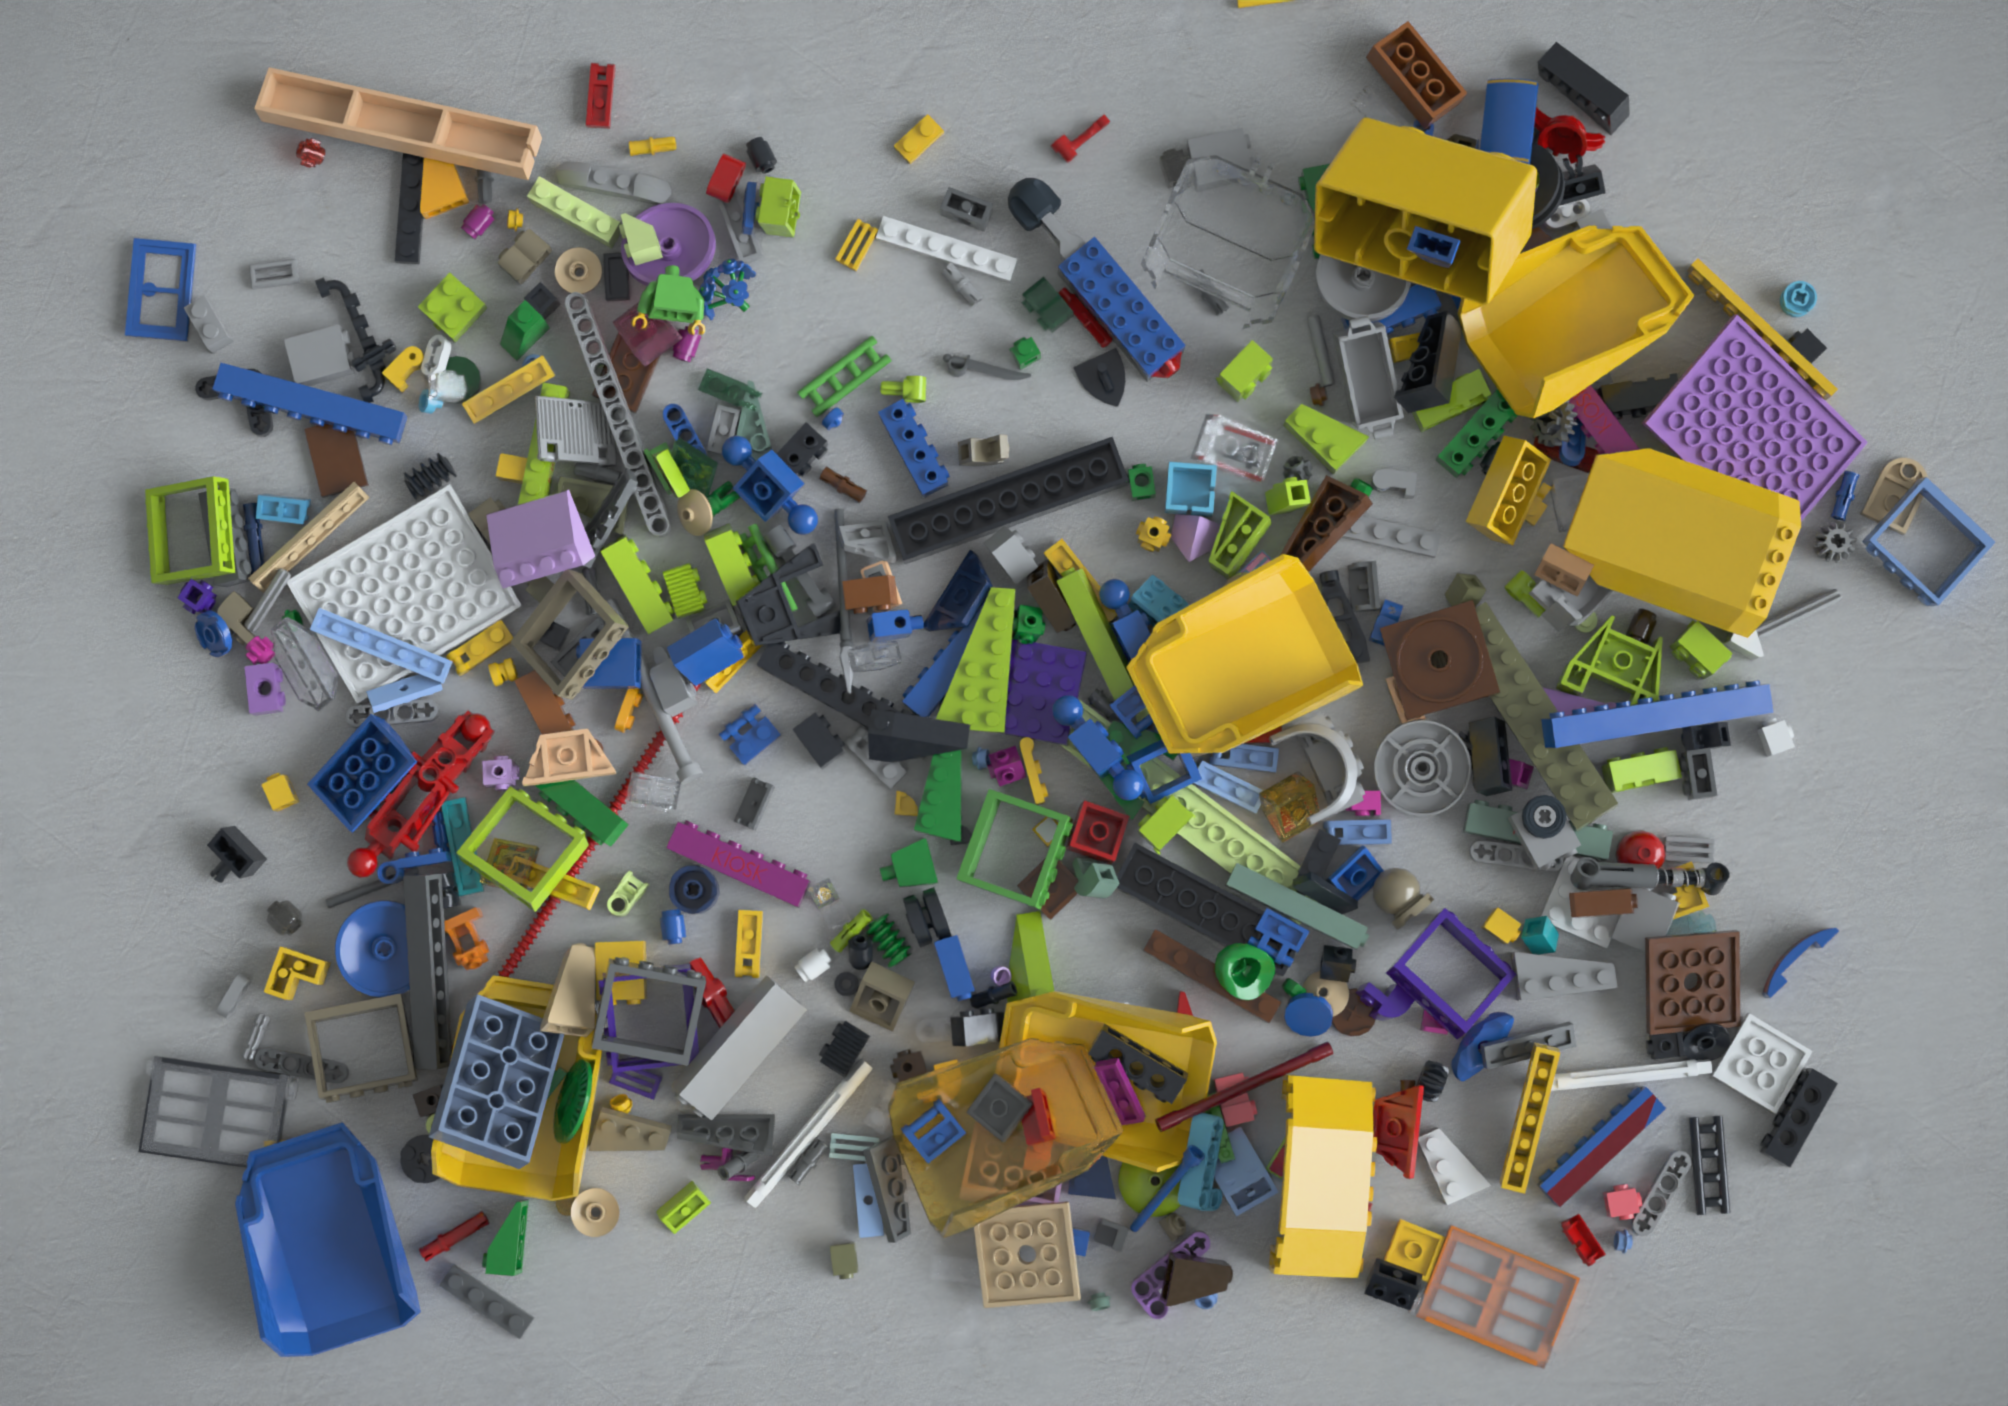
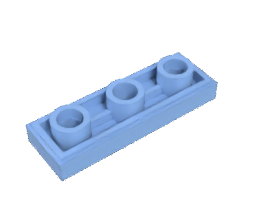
[366,674,443,713]
[853,1163,884,1238]

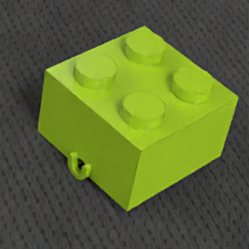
[756,176,801,238]
[418,272,487,343]
[1215,340,1273,402]
[1669,620,1733,679]
[1138,795,1196,855]

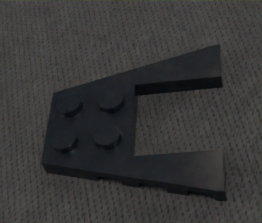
[736,543,841,646]

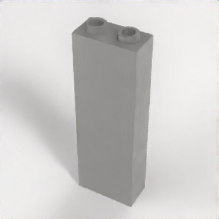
[671,975,807,1120]

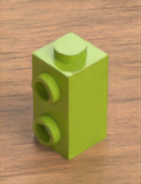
[1265,477,1311,515]

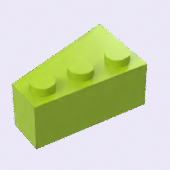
[1283,404,1369,475]
[1601,747,1682,793]

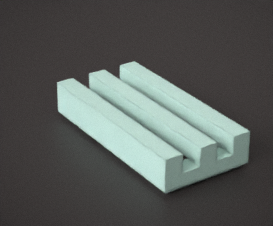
[829,1133,880,1161]

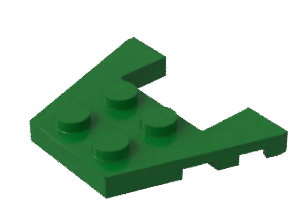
[1087,721,1178,820]

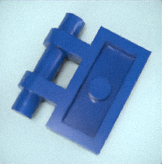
[719,704,781,765]
[1247,908,1310,968]

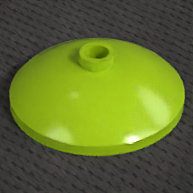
[1118,1162,1181,1217]

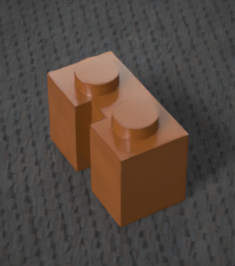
[842,575,898,614]

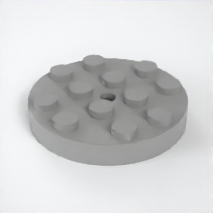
[1374,719,1471,816]

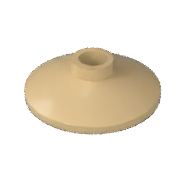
[555,247,602,294]
[677,489,713,536]
[1302,971,1349,1017]
[571,1188,620,1237]

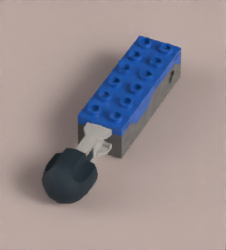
[1008,178,1186,382]

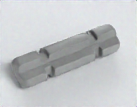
[242,1013,270,1060]

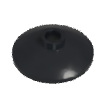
[1683,1023,1730,1061]

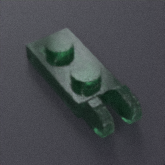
[698,368,763,412]

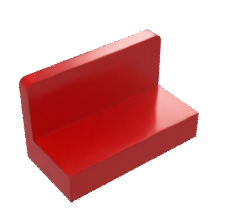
[1022,1087,1056,1146]

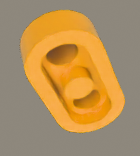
[614,689,643,733]

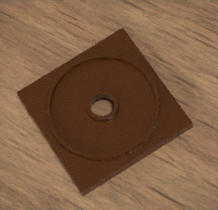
[1380,600,1501,720]
[1645,930,1741,1035]

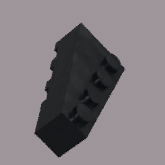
[1394,310,1462,414]

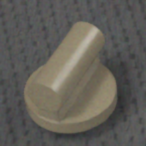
[1159,1213,1186,1242]

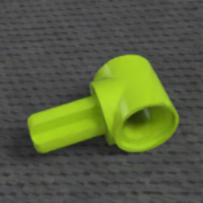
[880,376,926,403]

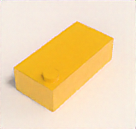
[1465,436,1551,546]

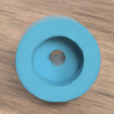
[419,389,443,414]

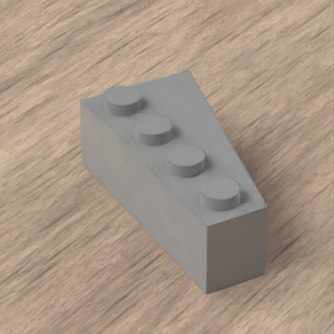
[1510,952,1618,1001]

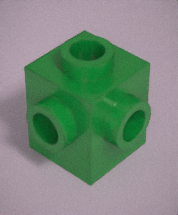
[1012,605,1045,644]

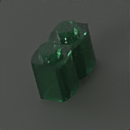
[1021,276,1074,333]

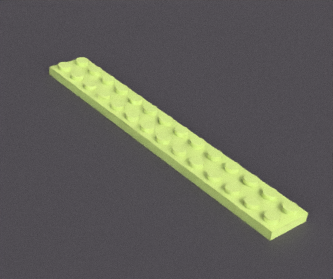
[1059,699,1317,925]

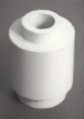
[794,948,832,982]

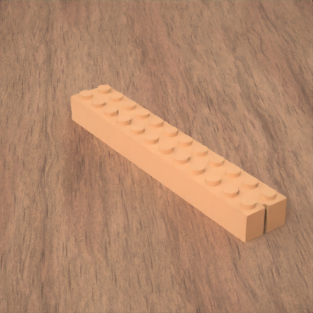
[254,67,542,180]

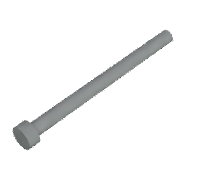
[606,599,703,784]

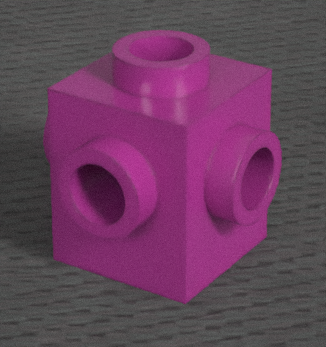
[987,746,1026,787]

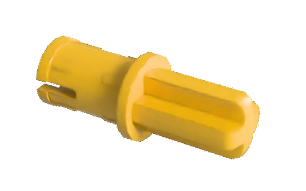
[629,136,677,156]

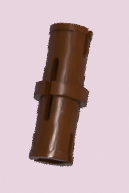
[819,466,867,504]

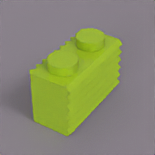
[663,563,708,619]

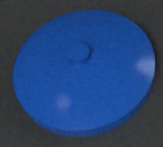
[335,900,410,997]

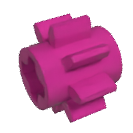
[245,636,275,665]

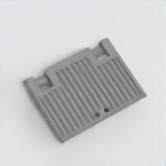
[535,396,617,467]

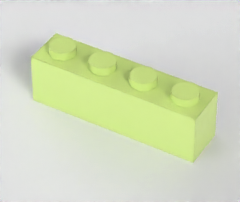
[527,176,621,249]

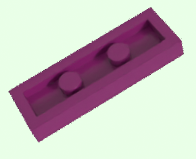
[1094,1058,1146,1125]

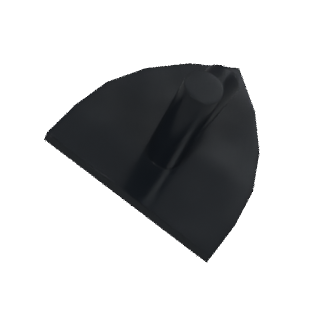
[1073,348,1126,407]

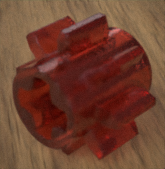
[296,138,325,168]

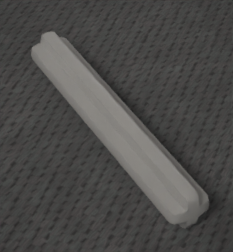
[1756,589,1841,639]

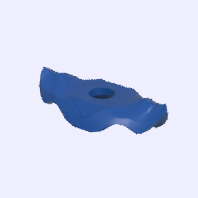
[1451,1012,1514,1082]

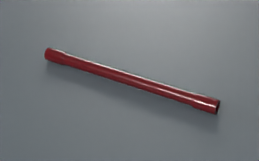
[1155,1041,1334,1132]

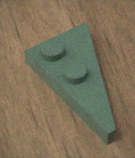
[736,380,772,461]

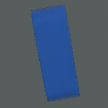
[663,404,709,470]

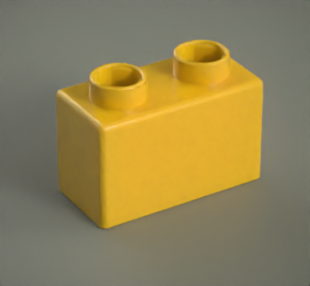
[1314,117,1537,304]

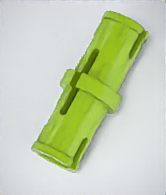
[830,909,873,953]

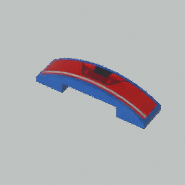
[1762,928,1839,998]

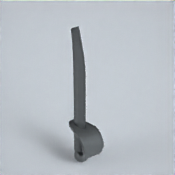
[943,354,1031,380]

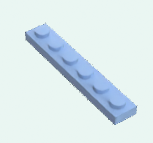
[310,608,453,684]

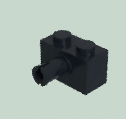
[207,826,267,883]

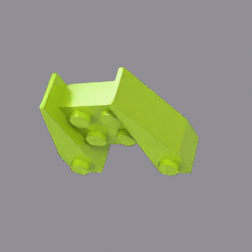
[1556,615,1663,705]

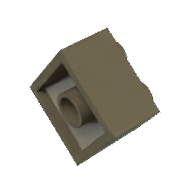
[850,962,915,1032]

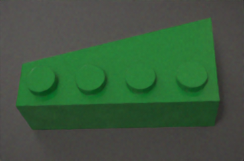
[914,750,962,843]

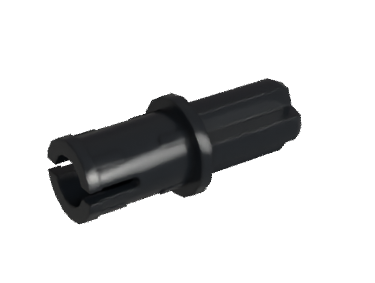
[970,981,1017,1009]

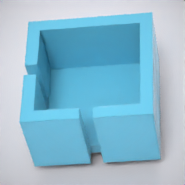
[1165,462,1217,517]

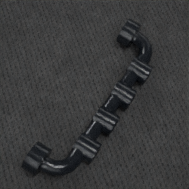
[315,277,386,403]

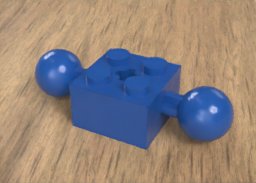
[722,436,818,535]
[1099,579,1151,663]
[1052,695,1144,800]

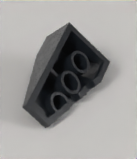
[868,709,971,763]

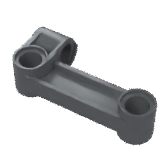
[764,525,836,618]

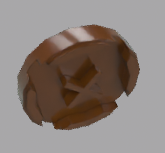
[1332,988,1376,1036]

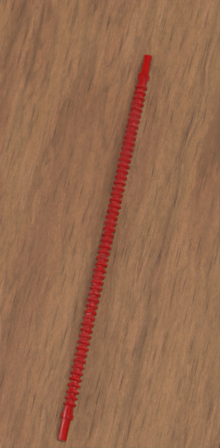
[452,682,703,1050]

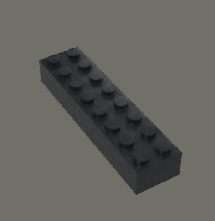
[1116,843,1296,977]

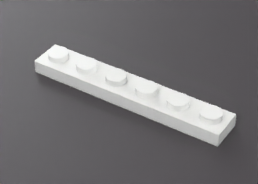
[876,216,1017,283]

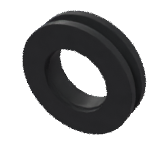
[1530,143,1565,229]

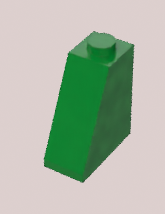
[500,300,550,361]

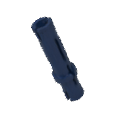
[243,503,265,575]

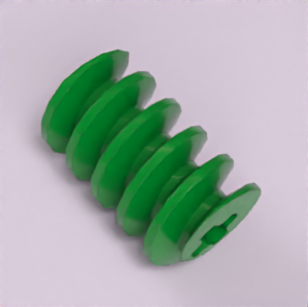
[866,913,913,968]

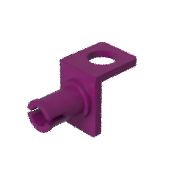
[700,1148,755,1181]

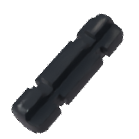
[351,339,396,372]

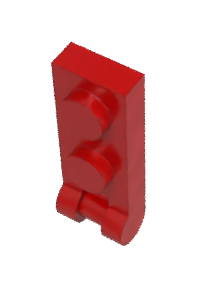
[586,63,616,129]

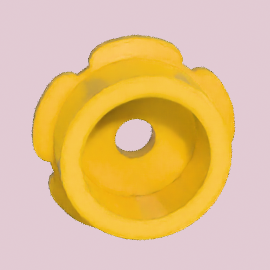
[507,208,523,232]
[610,1094,633,1114]

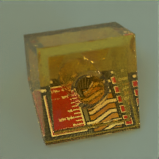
[1259,771,1322,843]

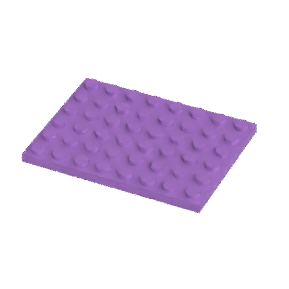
[1642,315,1868,522]

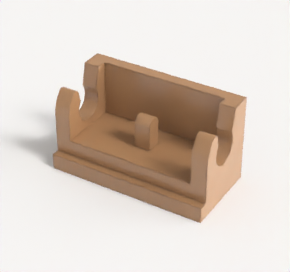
[1534,543,1594,597]

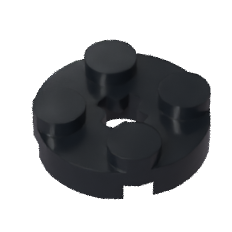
[400,1135,440,1183]

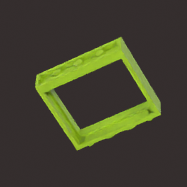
[145,476,235,585]
[456,786,589,912]

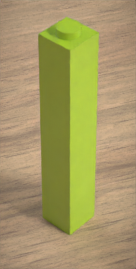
[1057,567,1135,700]

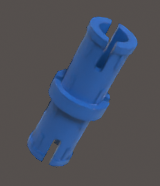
[1830,471,1860,521]

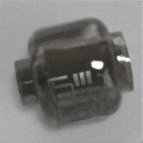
[266,900,303,936]

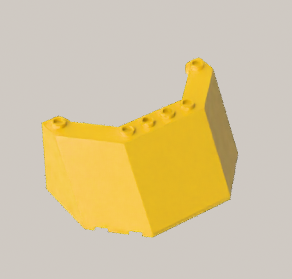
[1269,1075,1377,1278]

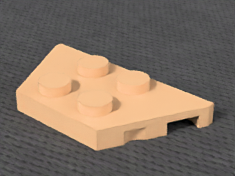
[522,728,616,786]

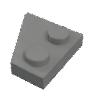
[838,520,896,563]

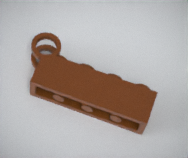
[514,670,604,752]

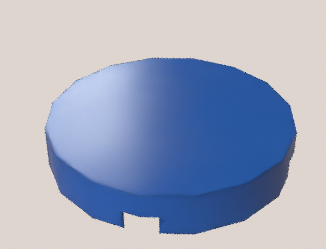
[195,610,232,657]
[1284,993,1333,1037]

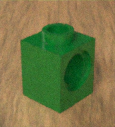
[1128,464,1156,501]

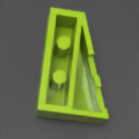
[1412,369,1491,432]
[1209,491,1272,579]
[704,523,760,606]

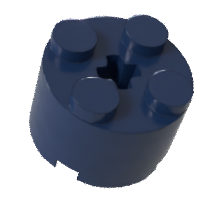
[669,865,720,915]

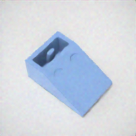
[1214,1127,1278,1217]

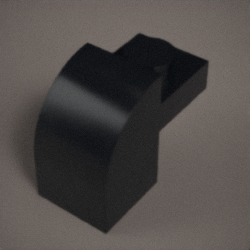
[1681,722,1731,751]

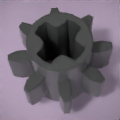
[1283,456,1313,482]

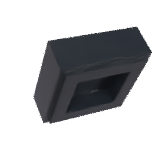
[539,621,570,651]

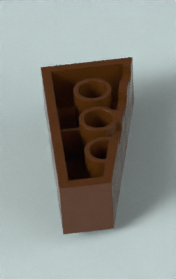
[1279,475,1373,572]

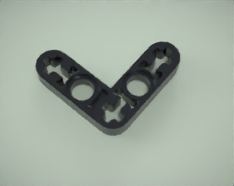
[195,369,273,437]

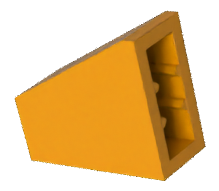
[420,157,470,219]

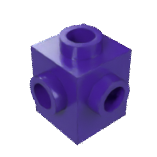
[178,579,217,615]

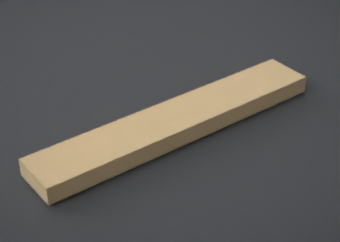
[248,482,370,593]

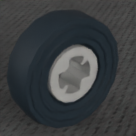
[1522,795,1566,839]

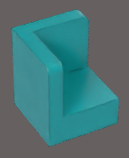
[1521,916,1559,955]

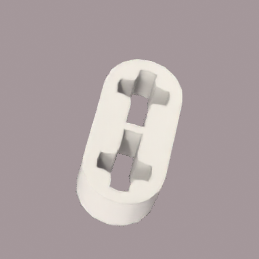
[421,335,451,380]

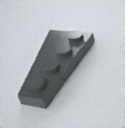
[676,1114,775,1156]
[863,1134,911,1243]

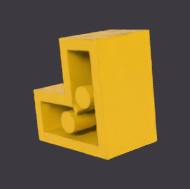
[264,946,331,1000]

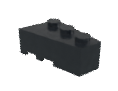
[1598,373,1678,420]

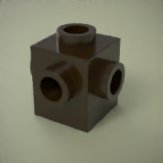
[890,1049,928,1085]

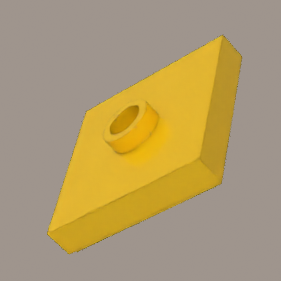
[1383,1218,1446,1283]

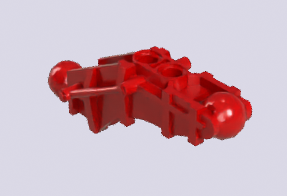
[347,710,495,878]

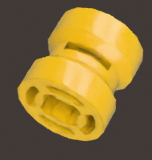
[488,657,519,687]

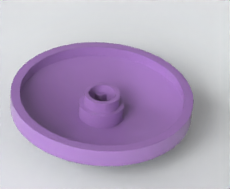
[621,203,716,286]

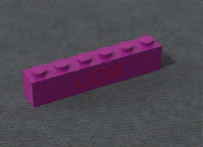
[1569,385,1640,454]
[666,820,811,908]

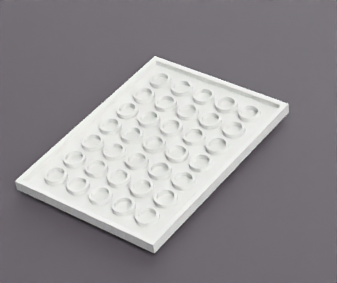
[287,484,523,704]

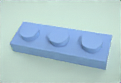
[1193,760,1267,814]

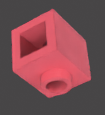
[1603,1184,1642,1220]

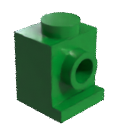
[1009,337,1041,370]

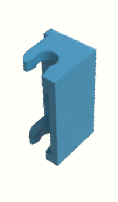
[256,494,311,524]

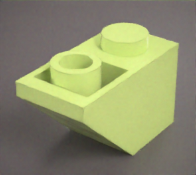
[619,213,663,265]

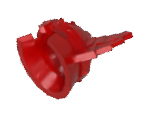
[1534,107,1606,164]

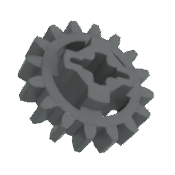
[1530,399,1578,447]

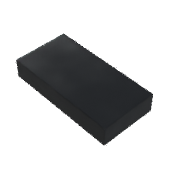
[603,253,630,301]

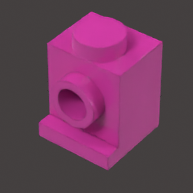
[1345,791,1381,816]

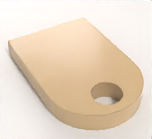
[1860,458,1928,535]

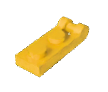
[446,620,514,676]
[1020,737,1048,805]
[735,910,763,979]

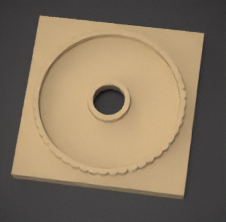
[972,1201,1081,1308]

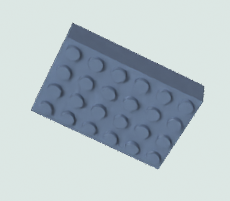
[429,994,565,1169]

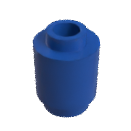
[660,909,686,945]

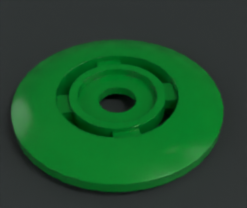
[553,1059,592,1144]

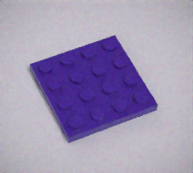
[995,639,1087,746]

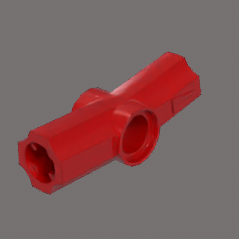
[688,957,735,1029]

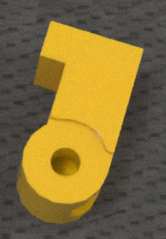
[382,346,424,393]

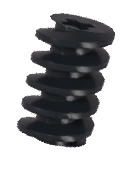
[403,453,457,500]

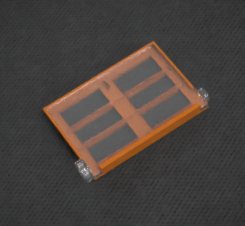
[1408,1225,1580,1369]

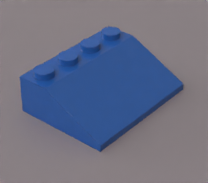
[307,714,417,833]

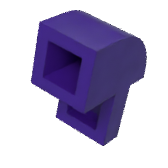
[1356,982,1415,1021]

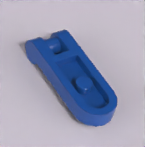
[1559,418,1586,466]

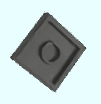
[966,1073,1034,1143]

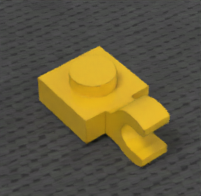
[1525,482,1552,526]

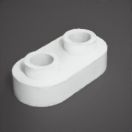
[1544,199,1590,230]

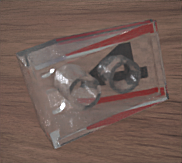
[1190,414,1278,484]

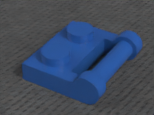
[1109,685,1154,739]
[901,1098,966,1163]

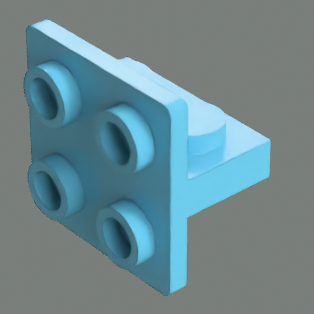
[1128,575,1189,627]

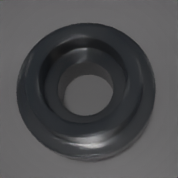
[834,972,859,996]

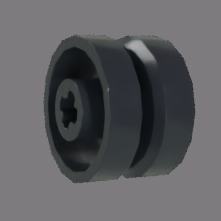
[902,887,952,948]

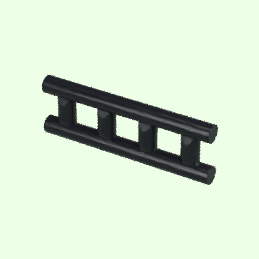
[1689,1116,1731,1215]

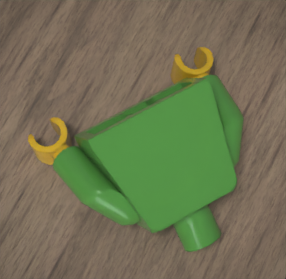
[631,265,705,335]

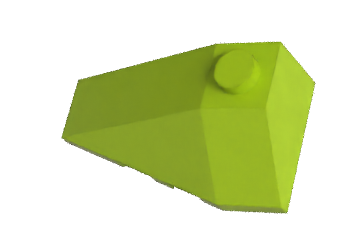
[1007,911,1054,1003]

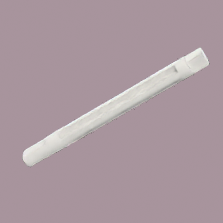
[744,1058,873,1208]
[1551,1059,1712,1091]

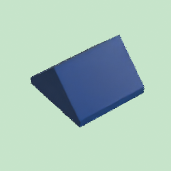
[1326,845,1384,901]

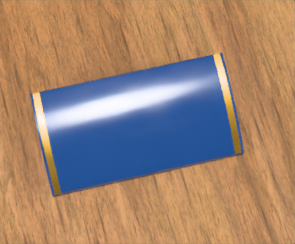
[1480,78,1538,164]

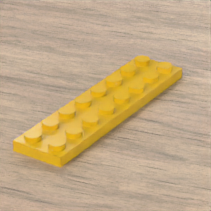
[1687,258,1838,400]

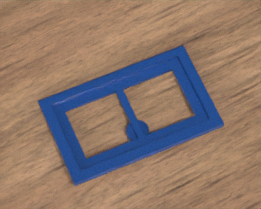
[125,238,196,341]

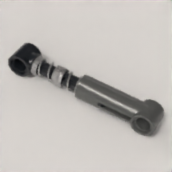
[1570,857,1730,895]

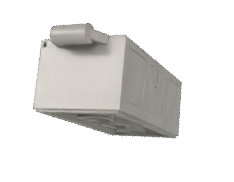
[1332,315,1404,440]

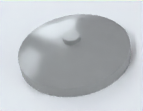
[1315,255,1411,322]

